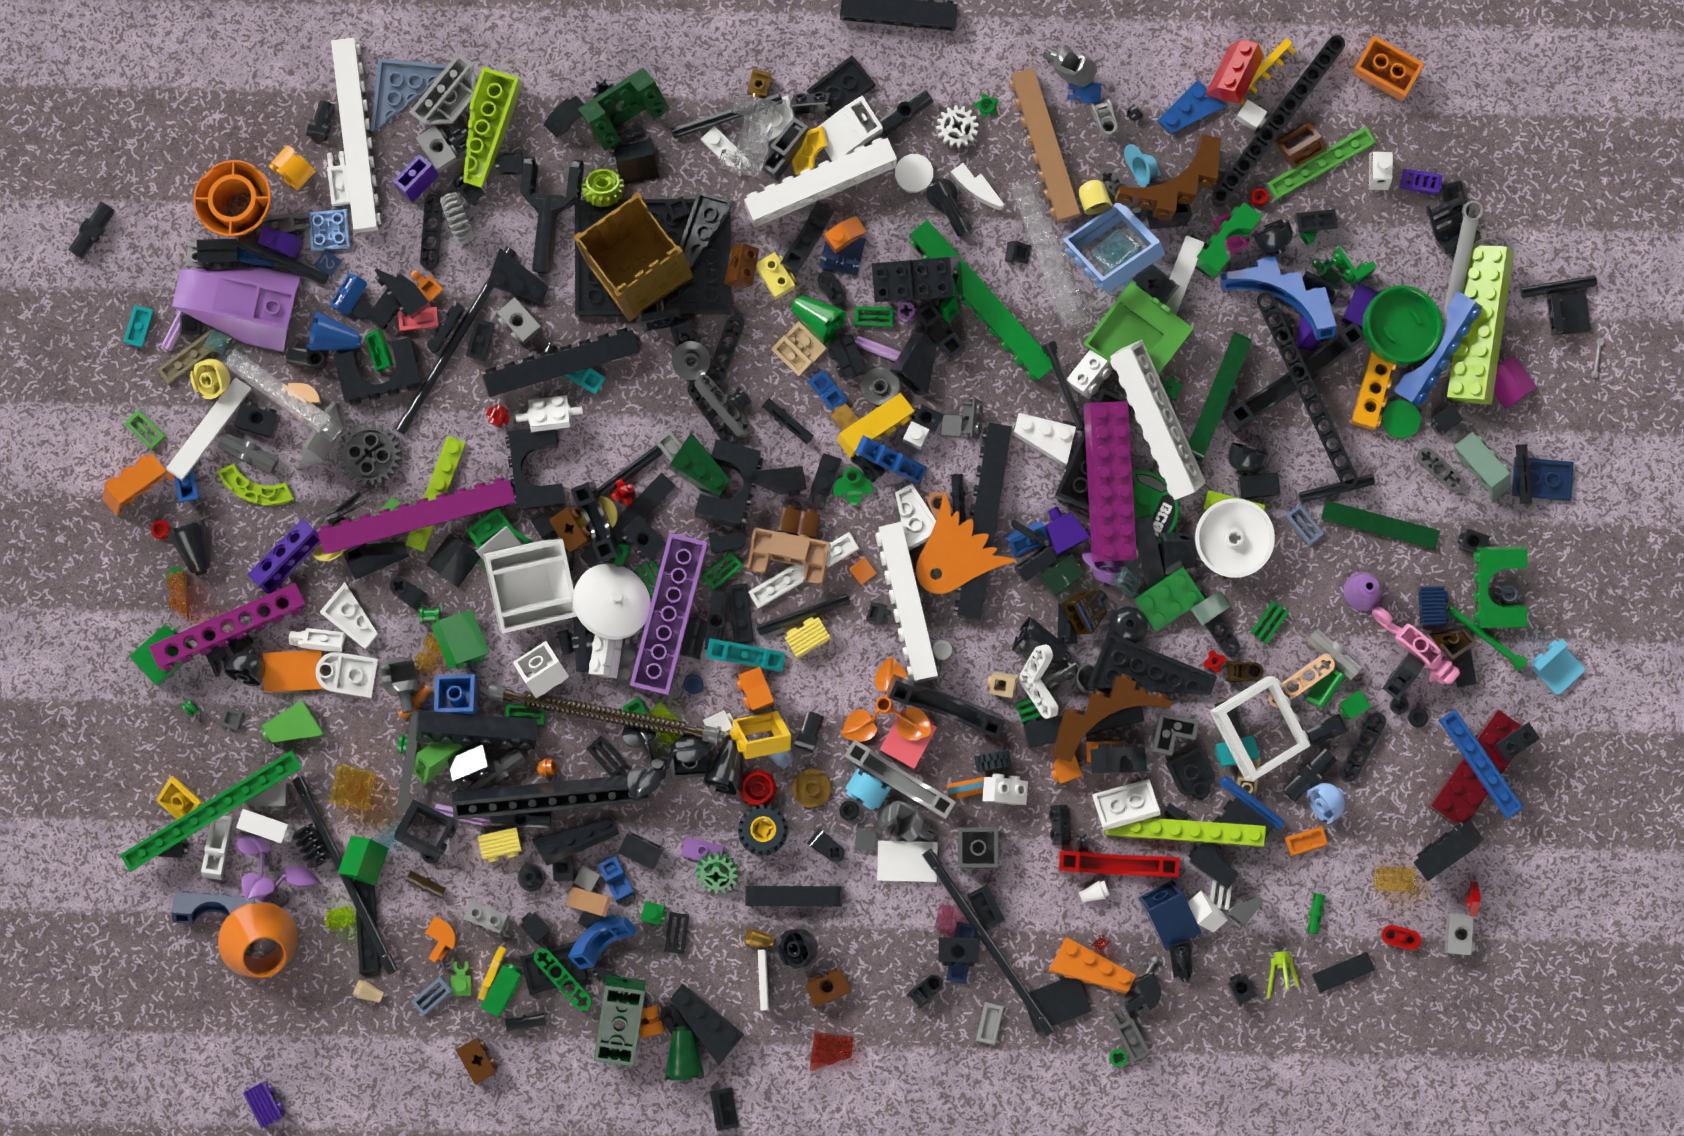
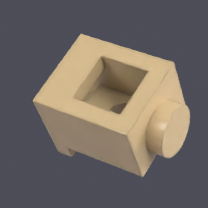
[987,672,1018,698]

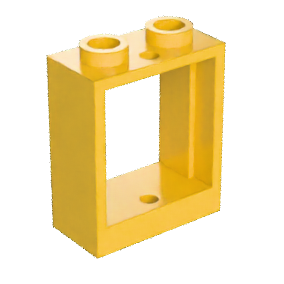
[730,711,791,759]

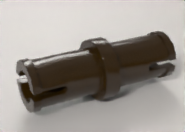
[405,870,446,899]

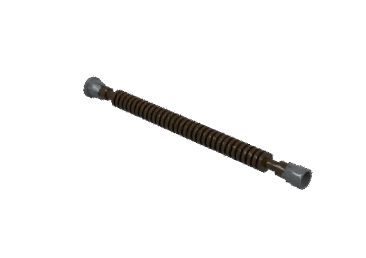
[487,684,725,746]

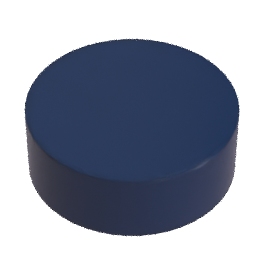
[684,674,703,695]

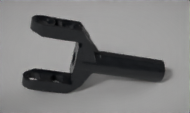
[520,156,584,274]

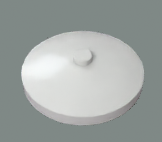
[1195,498,1275,578]
[573,564,651,640]

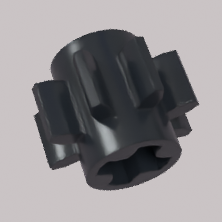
[591,79,614,99]
[449,126,468,151]

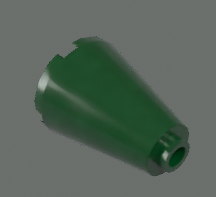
[665,1026,704,1080]

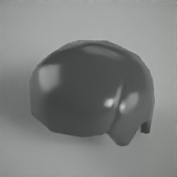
[1076,663,1102,694]

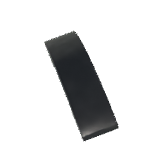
[780,202,835,273]

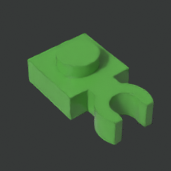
[451,961,471,996]

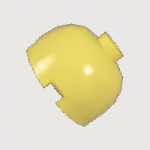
[190,359,231,399]

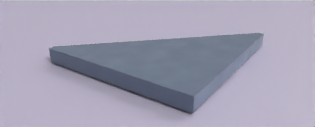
[370,58,448,132]

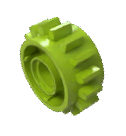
[582,169,624,207]

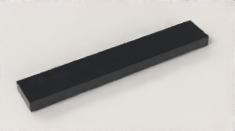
[580,472,676,568]
[354,879,380,974]

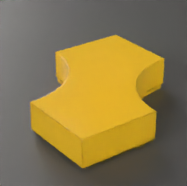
[792,126,828,175]
[478,946,506,1001]

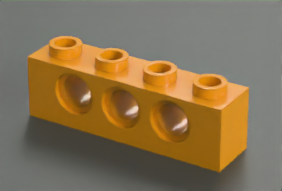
[1350,350,1396,430]

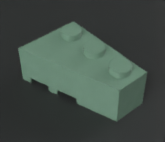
[1454,432,1511,502]

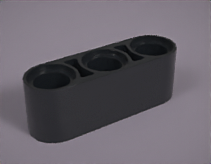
[367,273,416,330]

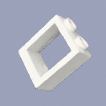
[236,809,295,845]

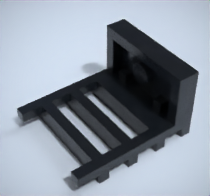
[1426,191,1481,255]

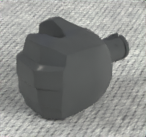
[1043,46,1097,88]
[380,657,419,713]
[879,801,936,842]

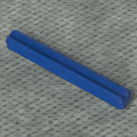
[1219,776,1285,830]

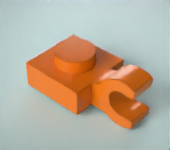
[410,270,444,303]

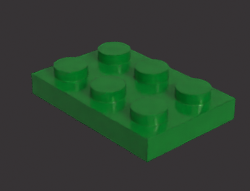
[1134,566,1205,632]

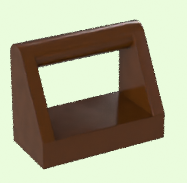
[1275,122,1326,169]

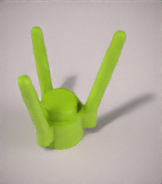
[1267,951,1300,999]

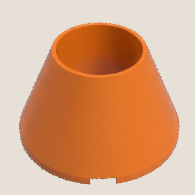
[193,160,271,237]
[218,902,298,978]

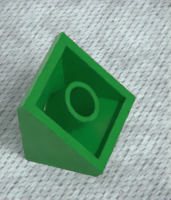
[338,836,389,886]

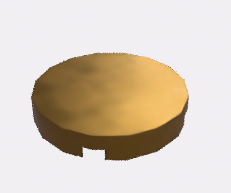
[792,769,832,808]

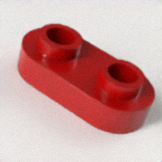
[1381,925,1421,950]

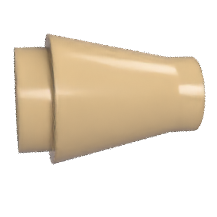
[353,980,384,1003]

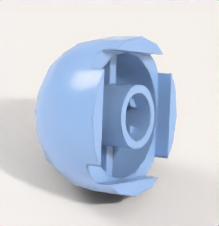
[1307,783,1345,824]

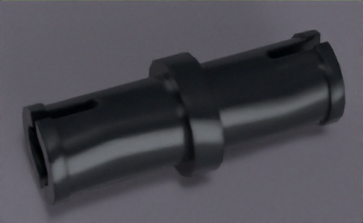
[505,1013,546,1032]

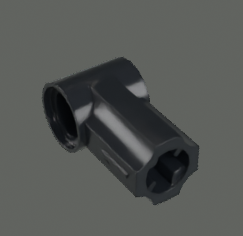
[306,100,336,141]
[286,347,327,370]
[794,711,824,753]
[1305,713,1348,746]

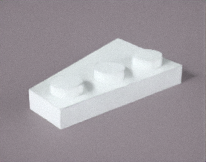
[895,484,936,551]
[320,582,378,650]

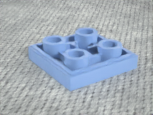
[309,209,351,252]

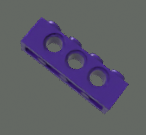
[247,518,321,594]

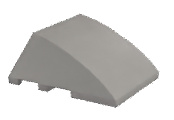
[294,400,344,469]

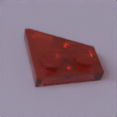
[810,1032,854,1071]

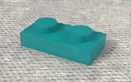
[123,305,155,348]

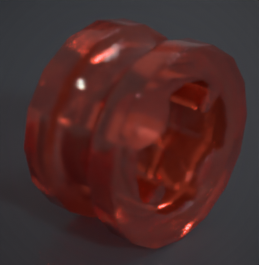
[1091,934,1110,953]

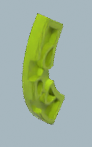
[216,463,294,506]

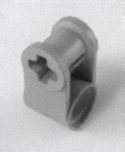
[1090,99,1117,139]

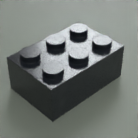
[1413,820,1484,882]

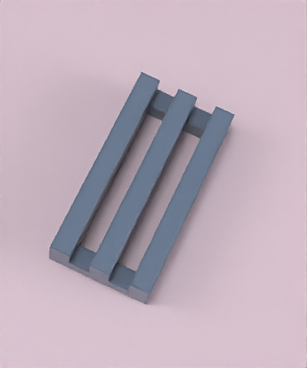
[1285,504,1324,546]
[411,975,454,1017]

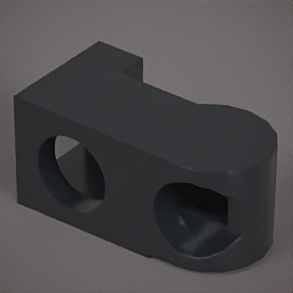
[708,531,746,554]

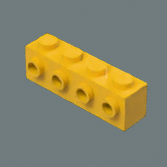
[836,393,914,458]

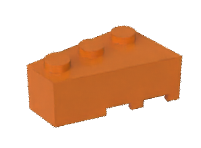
[102,453,167,516]

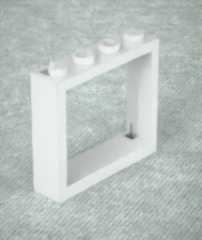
[1210,676,1310,781]

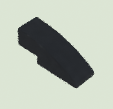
[759,117,809,181]

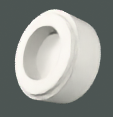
[932,640,952,660]

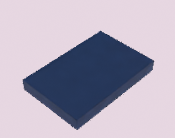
[1511,457,1574,501]

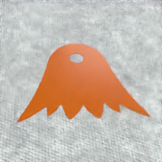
[916,492,1017,594]

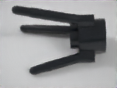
[326,492,366,527]

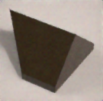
[1429,628,1477,663]

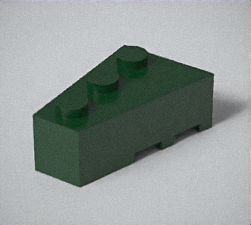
[669,432,730,499]

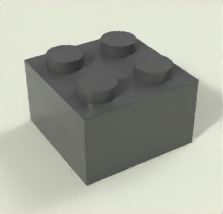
[958,828,998,869]

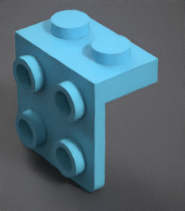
[1530,639,1585,695]

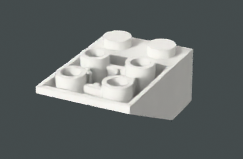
[818,96,883,161]

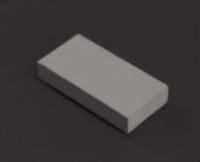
[976,1002,1004,1045]

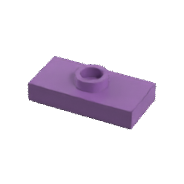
[681,836,724,864]

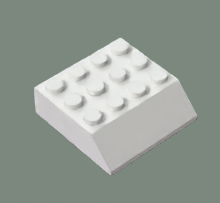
[483,539,577,634]

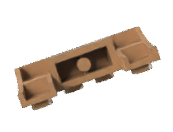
[746,528,831,585]

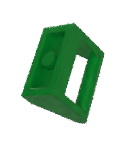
[1304,667,1346,711]

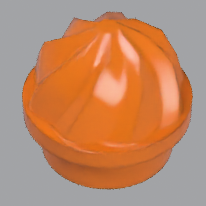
[537,758,557,778]

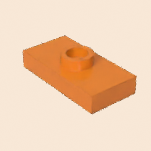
[1284,826,1329,857]

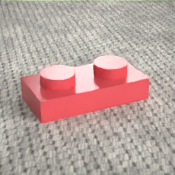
[398,307,439,332]

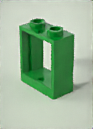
[480,963,523,1017]

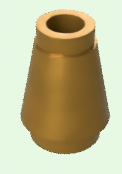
[744,928,774,948]

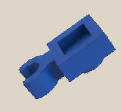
[1067,83,1101,104]

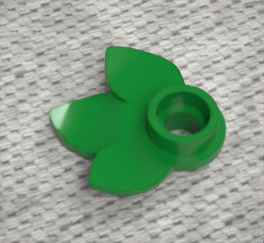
[833,467,872,506]

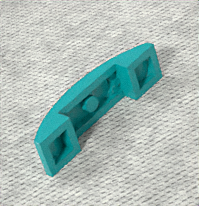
[706,638,786,672]

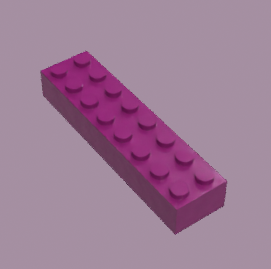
[1083,401,1137,562]

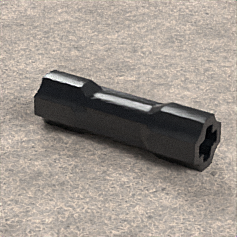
[929,178,973,237]

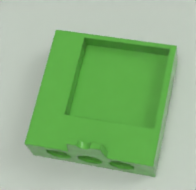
[1083,282,1194,376]

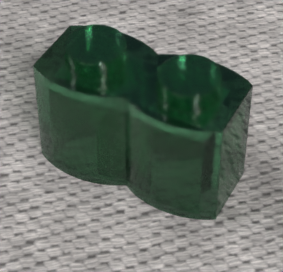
[1040,554,1086,597]

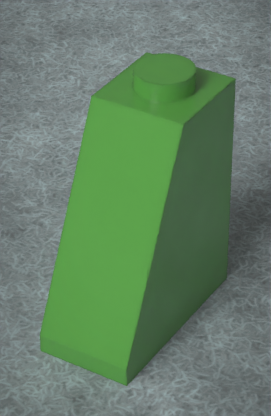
[262,700,325,744]
[413,742,466,785]

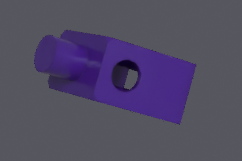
[1045,506,1090,556]

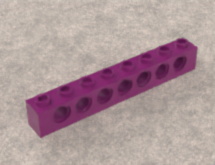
[149,583,305,672]

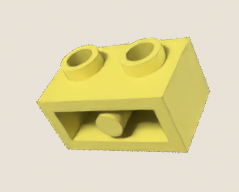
[756,252,796,300]

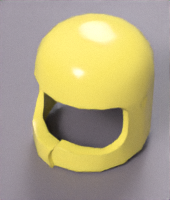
[1079,180,1113,215]

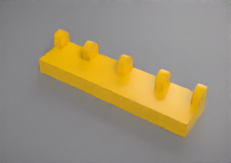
[1240,38,1296,106]

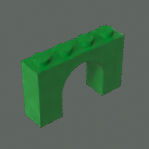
[1473,546,1528,628]

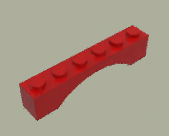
[1058,851,1180,878]

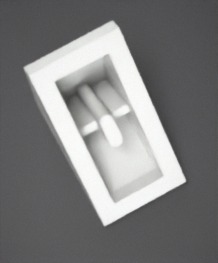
[1188,890,1228,932]

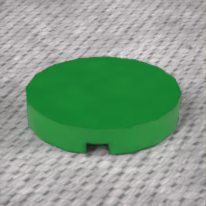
[1381,400,1421,439]

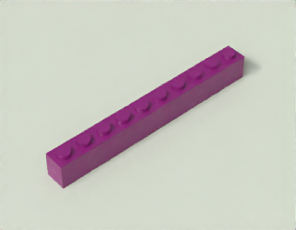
[318,477,516,555]

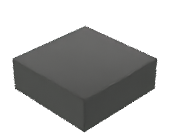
[219,707,245,731]
[854,829,876,851]

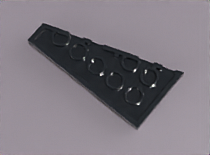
[1086,632,1217,695]

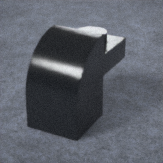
[543,96,585,138]
[1124,971,1161,1013]

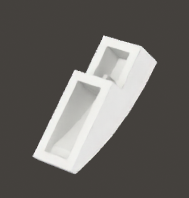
[950,163,1004,210]
[201,816,233,880]

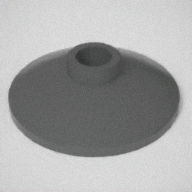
[672,341,711,380]
[861,367,900,405]

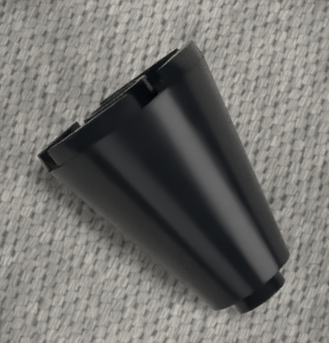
[166,519,210,576]
[1012,617,1069,664]
[703,738,744,795]

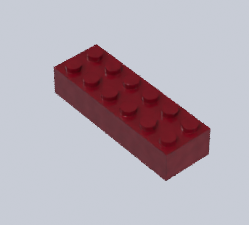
[1428,709,1522,826]

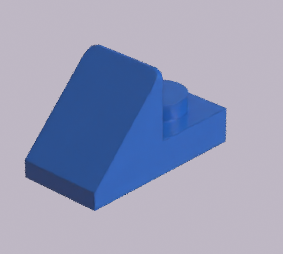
[174,467,199,503]

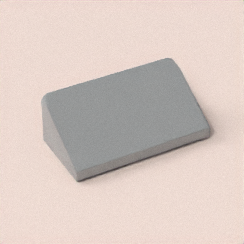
[476,526,521,560]

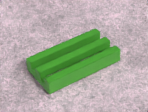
[124,410,167,451]

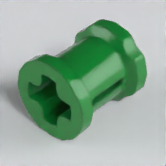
[419,607,441,624]

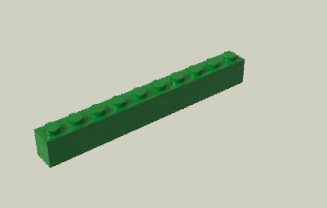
[909,220,1054,382]

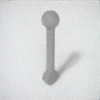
[1591,338,1604,378]
[1134,956,1159,994]

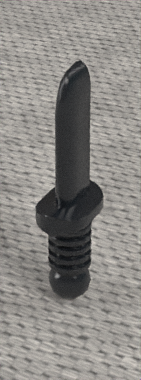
[1011,519,1051,547]

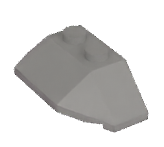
[409,53,476,125]

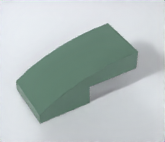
[1191,591,1231,625]

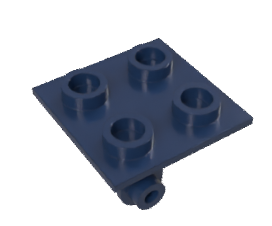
[819,230,866,276]

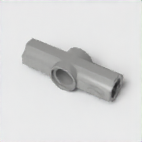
[1306,628,1362,681]

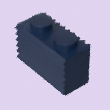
[1418,586,1449,628]

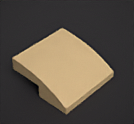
[771,321,828,376]

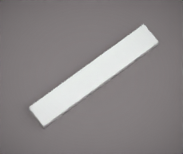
[166,378,252,481]
[748,532,859,609]

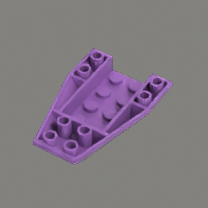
[172,268,301,352]

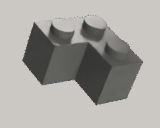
[1151,712,1199,757]

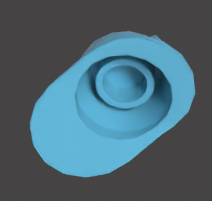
[1124,144,1161,187]

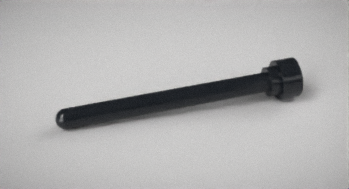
[1041,341,1085,431]

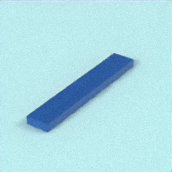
[1438,709,1523,820]

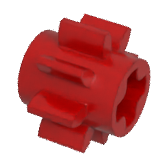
[486,404,511,428]

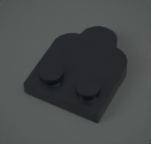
[1165,745,1215,800]

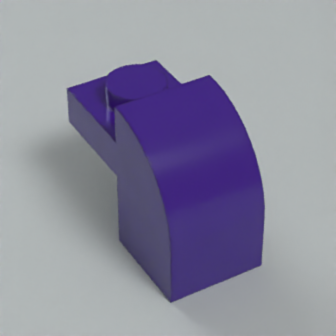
[257,225,304,261]

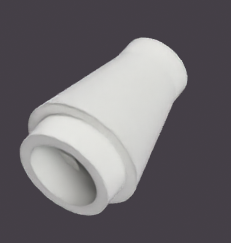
[1079,880,1110,903]

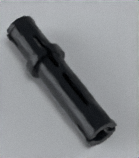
[762,398,814,445]
[1515,444,1533,504]
[950,474,966,525]

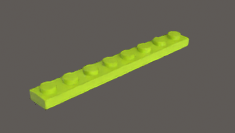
[1105,818,1266,847]

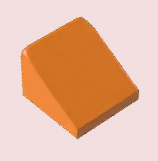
[849,557,877,586]

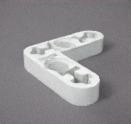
[1019,645,1058,719]

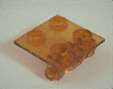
[166,570,190,619]

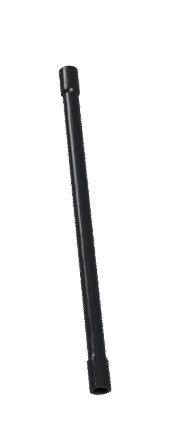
[395,247,516,435]
[292,776,398,975]
[922,848,1055,1037]

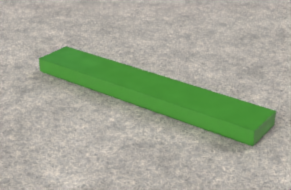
[1266,126,1377,201]

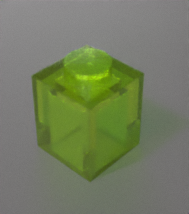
[324,906,356,931]

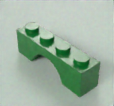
[1196,202,1262,279]

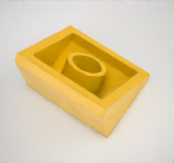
[156,776,204,820]

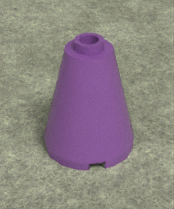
[1344,572,1383,611]

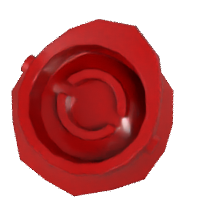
[740,769,777,807]

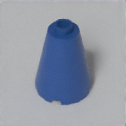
[306,312,362,351]

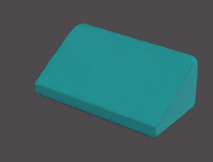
[1215,736,1259,768]

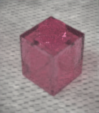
[935,904,959,934]

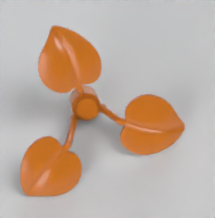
[841,656,931,742]

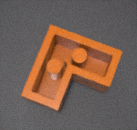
[736,667,775,713]

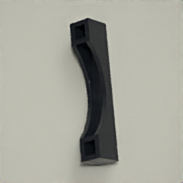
[886,674,1005,739]

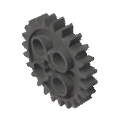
[337,423,402,487]

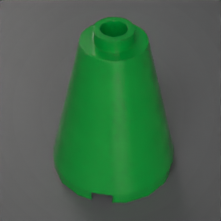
[791,295,847,344]

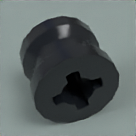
[727,387,751,412]

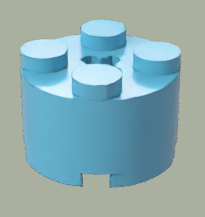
[845,768,891,810]

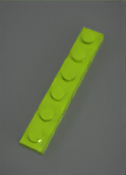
[406,436,466,553]

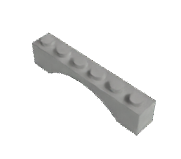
[844,739,956,820]

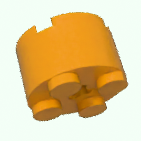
[268,145,315,191]

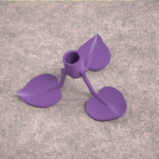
[237,835,319,902]

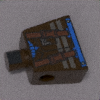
[1062,589,1107,635]

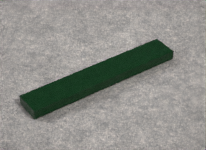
[1320,500,1440,550]

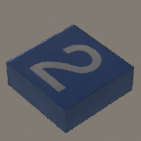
[314,249,342,277]

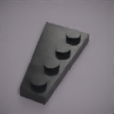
[679,191,735,270]

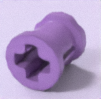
[897,302,915,322]

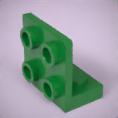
[1331,246,1377,287]

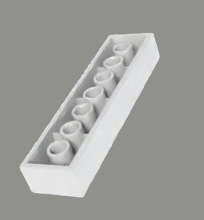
[744,138,897,228]
[1110,340,1206,500]
[875,522,938,683]

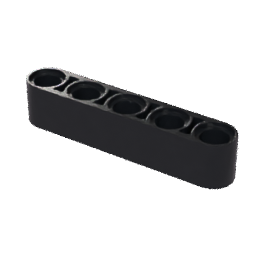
[745,886,843,907]

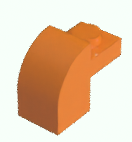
[425,916,457,963]

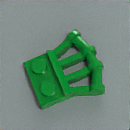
[466,508,533,575]

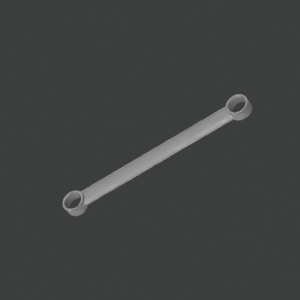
[1434,201,1483,374]

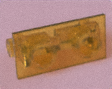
[414,632,441,674]

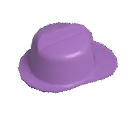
[1082,548,1125,585]

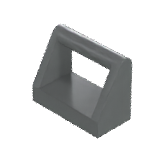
[1225,897,1263,926]

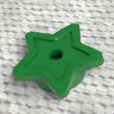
[974,93,998,118]
[1161,375,1183,400]

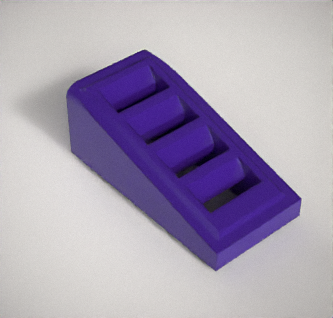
[1399,169,1443,196]

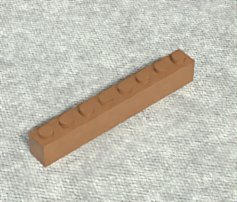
[1008,68,1080,224]

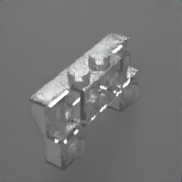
[718,92,777,178]

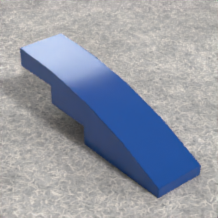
[855,435,928,485]

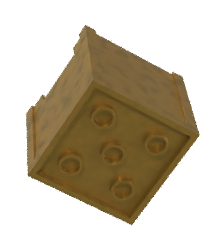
[573,192,693,322]

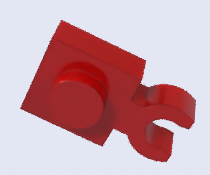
[1465,881,1481,917]

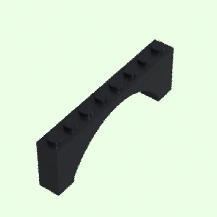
[1223,322,1366,435]

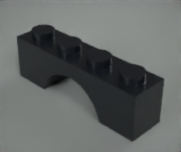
[570,482,623,563]

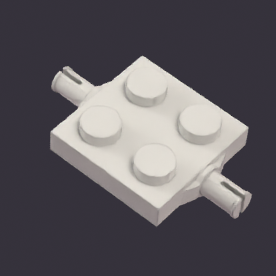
[516,395,583,432]

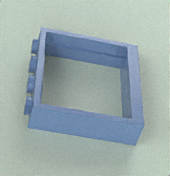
[1063,203,1165,294]

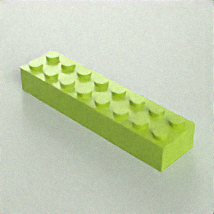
[1447,245,1514,405]

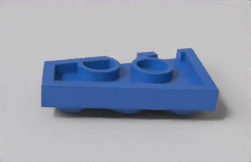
[1157,80,1225,135]

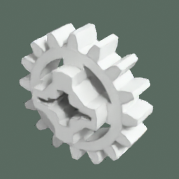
[936,105,978,149]

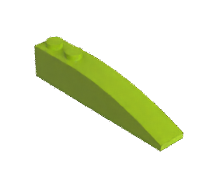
[463,67,523,188]

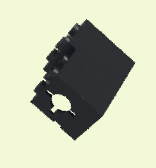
[871,256,963,303]

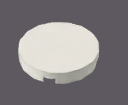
[895,154,933,193]

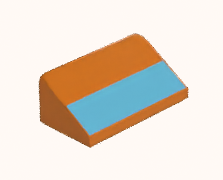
[946,777,984,800]

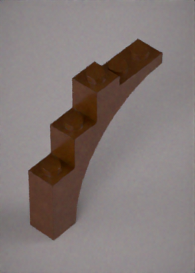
[1115,134,1221,220]
[1051,674,1172,762]

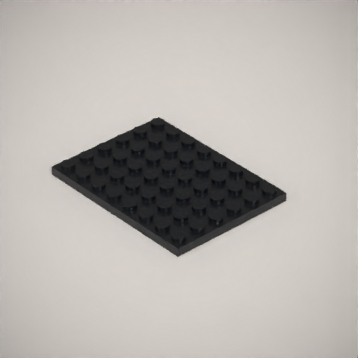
[575,198,731,316]

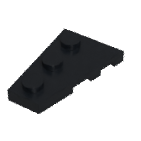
[487,248,549,305]

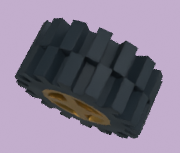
[974,750,1012,772]

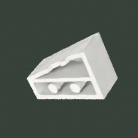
[1013,413,1076,468]

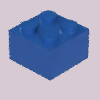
[434,674,479,715]

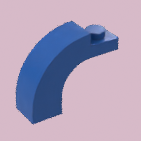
[568,914,637,969]

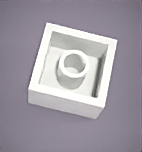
[513,641,569,698]

